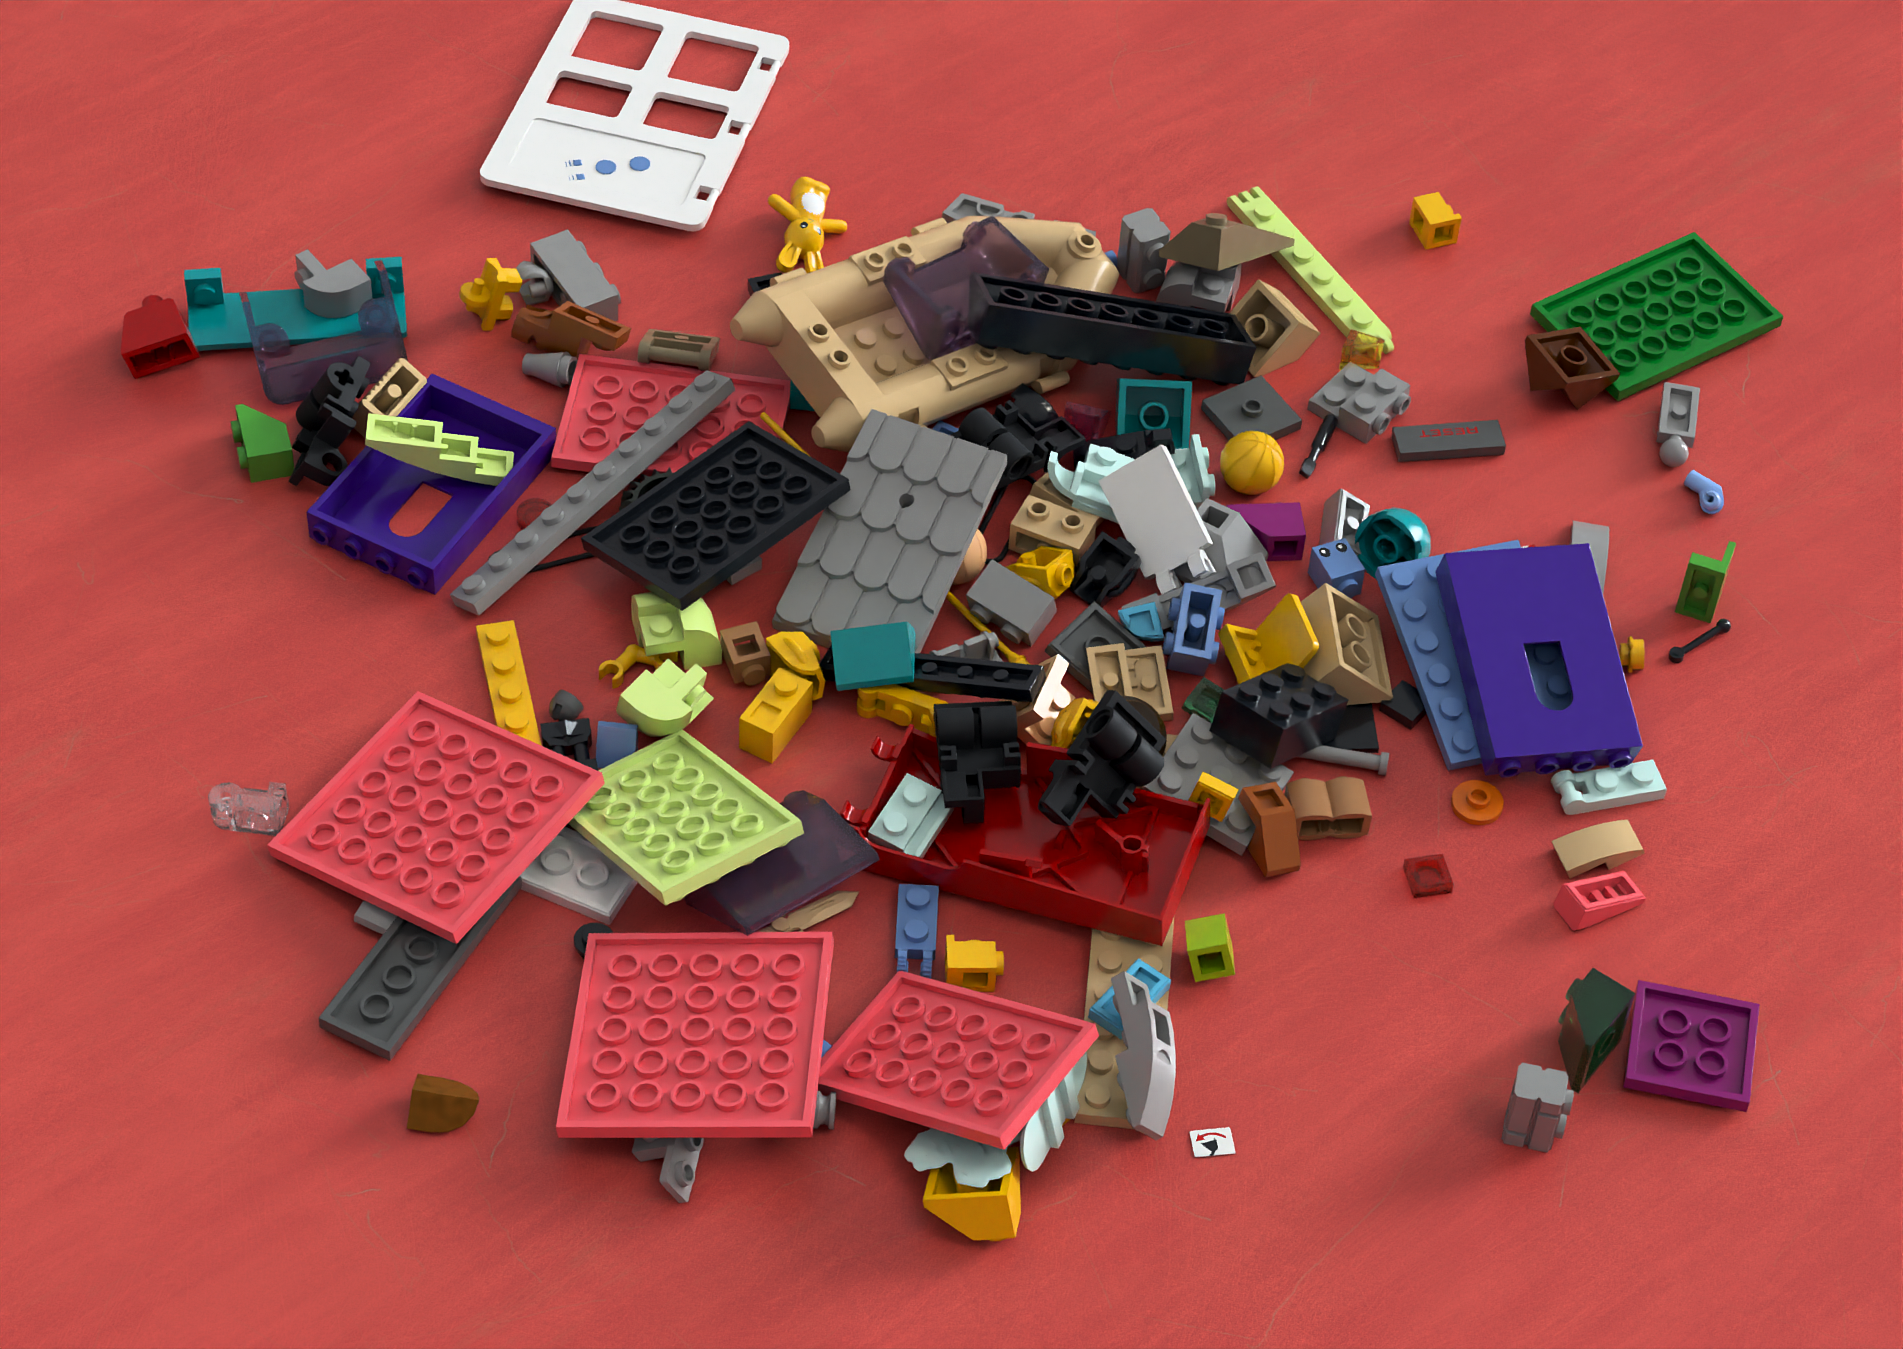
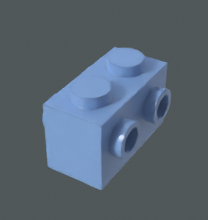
[1162,583,1225,676]

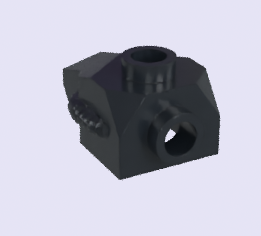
[1069,531,1141,608]

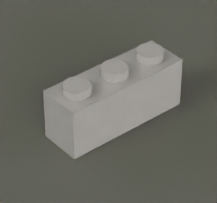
[530,229,621,321]

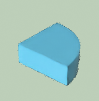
[1118,602,1164,642]

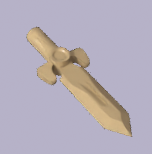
[758,891,859,932]

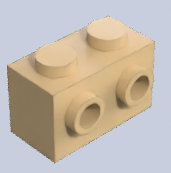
[1008,495,1097,574]

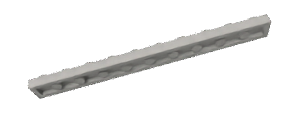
[450,370,735,616]

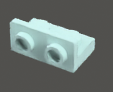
[1170,434,1216,510]

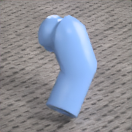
[1684,470,1724,514]

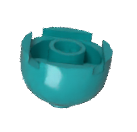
[1355,507,1431,579]

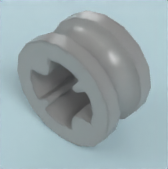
[813,1091,836,1130]

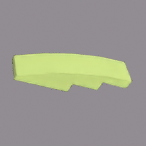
[365,413,514,486]

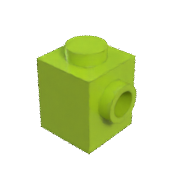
[1185,913,1235,982]

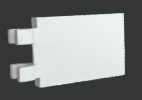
[1099,445,1216,595]

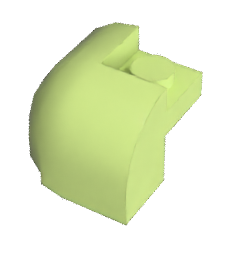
[631,592,722,670]
[616,659,714,737]

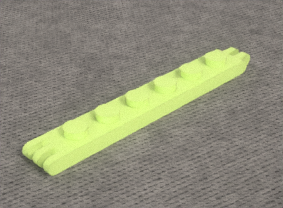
[1227,186,1394,359]

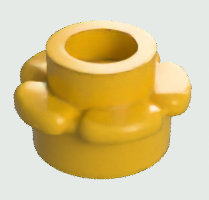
[1619,636,1645,673]

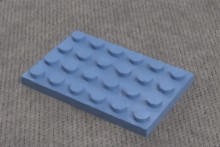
[1375,540,1572,771]

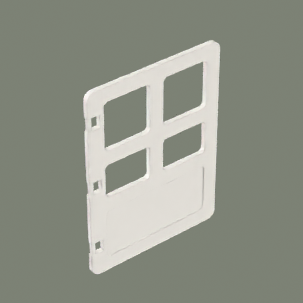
[480,0,789,232]

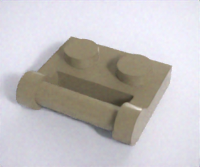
[638,329,720,371]

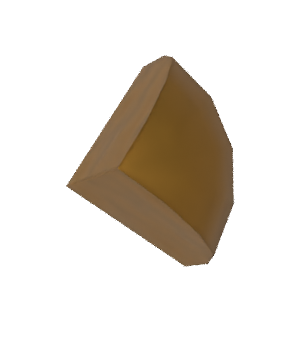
[407,1074,479,1132]

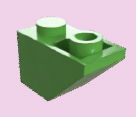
[230,404,294,483]

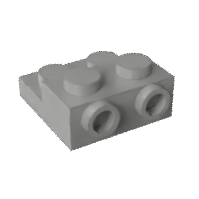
[1307,361,1411,444]

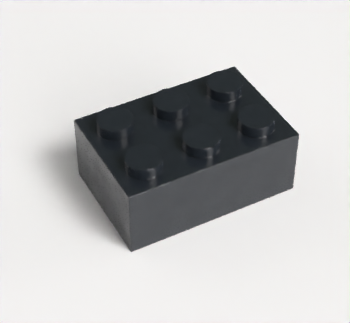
[1209,663,1348,769]

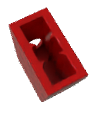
[121,295,200,379]

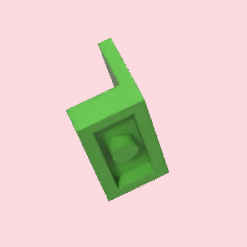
[1675,541,1736,623]

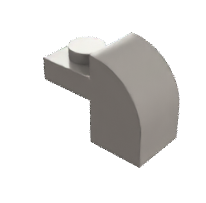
[294,249,373,318]

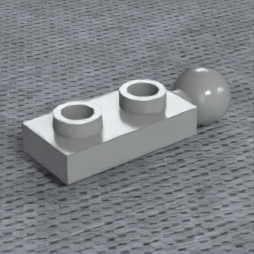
[1656,382,1700,467]

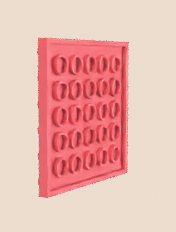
[267,691,605,944]
[556,932,834,1138]

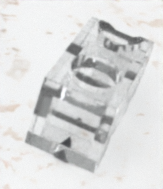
[208,782,290,836]

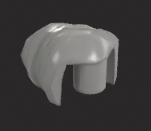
[516,261,554,305]

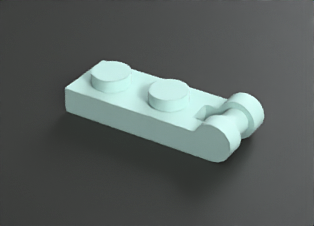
[1551,760,1667,815]

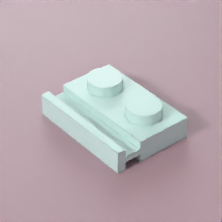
[867,773,955,859]

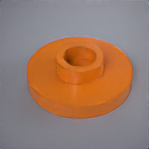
[1451,780,1504,825]

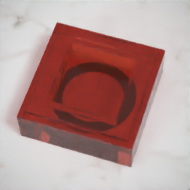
[1403,854,1454,898]

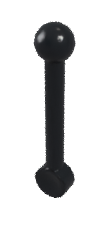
[1668,619,1731,663]

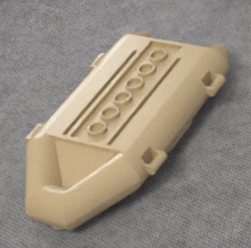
[730,216,1119,452]

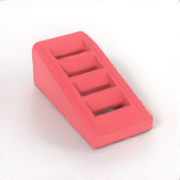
[1554,871,1646,931]

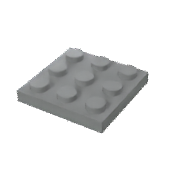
[1142,713,1294,856]

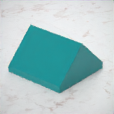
[830,621,916,691]

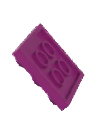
[1623,980,1760,1112]

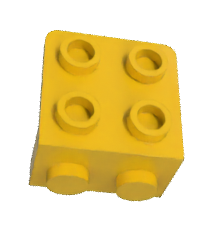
[1218,593,1319,684]

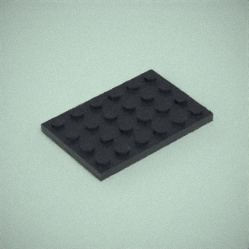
[581,421,851,611]

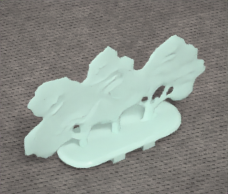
[904,1051,1087,1188]

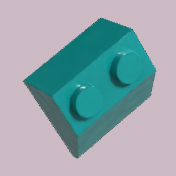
[1115,378,1192,449]

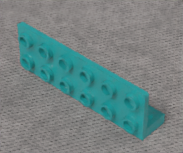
[184,257,407,351]

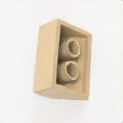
[1301,583,1393,705]

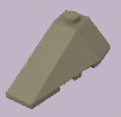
[1159,213,1295,271]

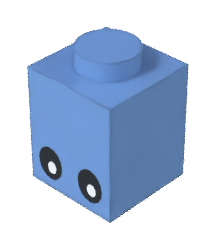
[1308,538,1365,598]

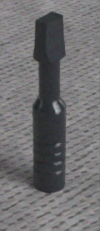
[1299,415,1338,479]

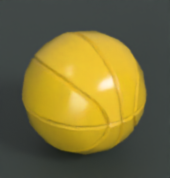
[1220,431,1284,495]

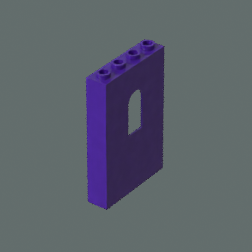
[306,374,556,595]
[1435,543,1643,777]

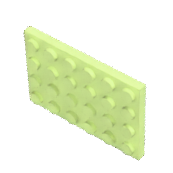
[568,729,804,906]

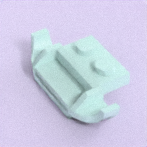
[1047,443,1135,524]

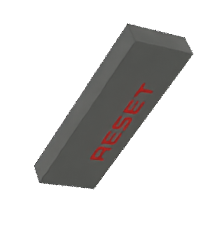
[1391,420,1506,462]

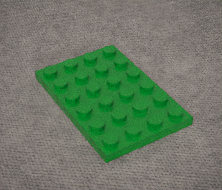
[1530,232,1783,401]

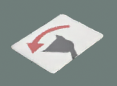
[1189,1127,1236,1157]

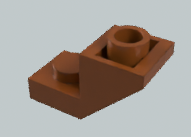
[1238,782,1301,877]

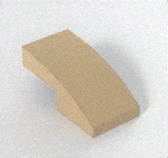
[1552,820,1645,879]

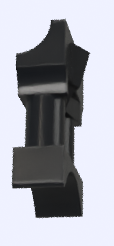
[540,718,598,771]

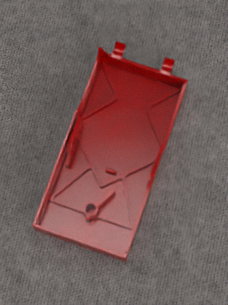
[840,724,1210,946]

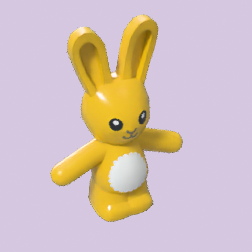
[768,176,847,273]

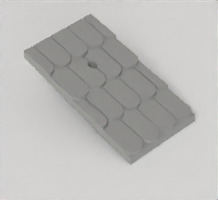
[772,409,1007,653]

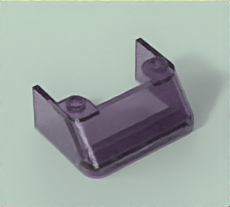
[239,260,408,405]

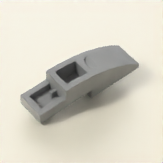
[1111,971,1176,1141]

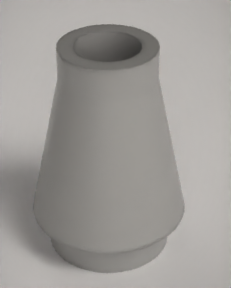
[522,352,578,388]

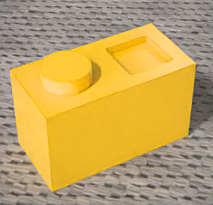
[739,667,813,764]

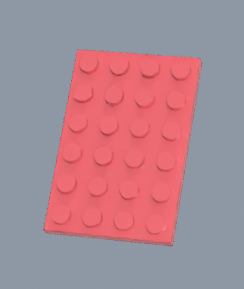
[551,354,791,479]
[817,971,1099,1150]

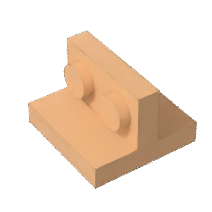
[999,654,1076,746]

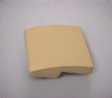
[1086,643,1174,721]

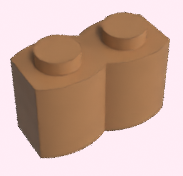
[1284,776,1372,840]

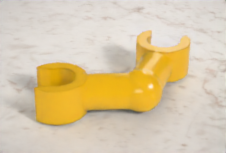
[599,644,678,689]

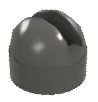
[549,690,584,721]

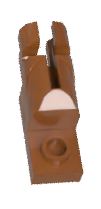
[511,301,631,360]

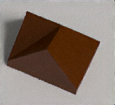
[1525,327,1620,410]

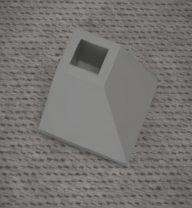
[1174,498,1268,583]

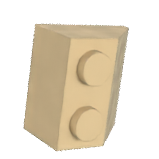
[1229,279,1321,377]

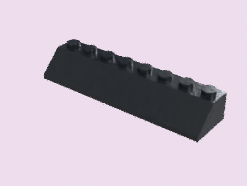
[968,272,1256,386]

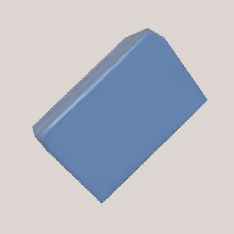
[596,721,638,769]

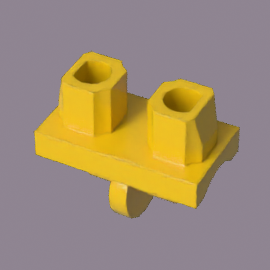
[459,258,522,331]

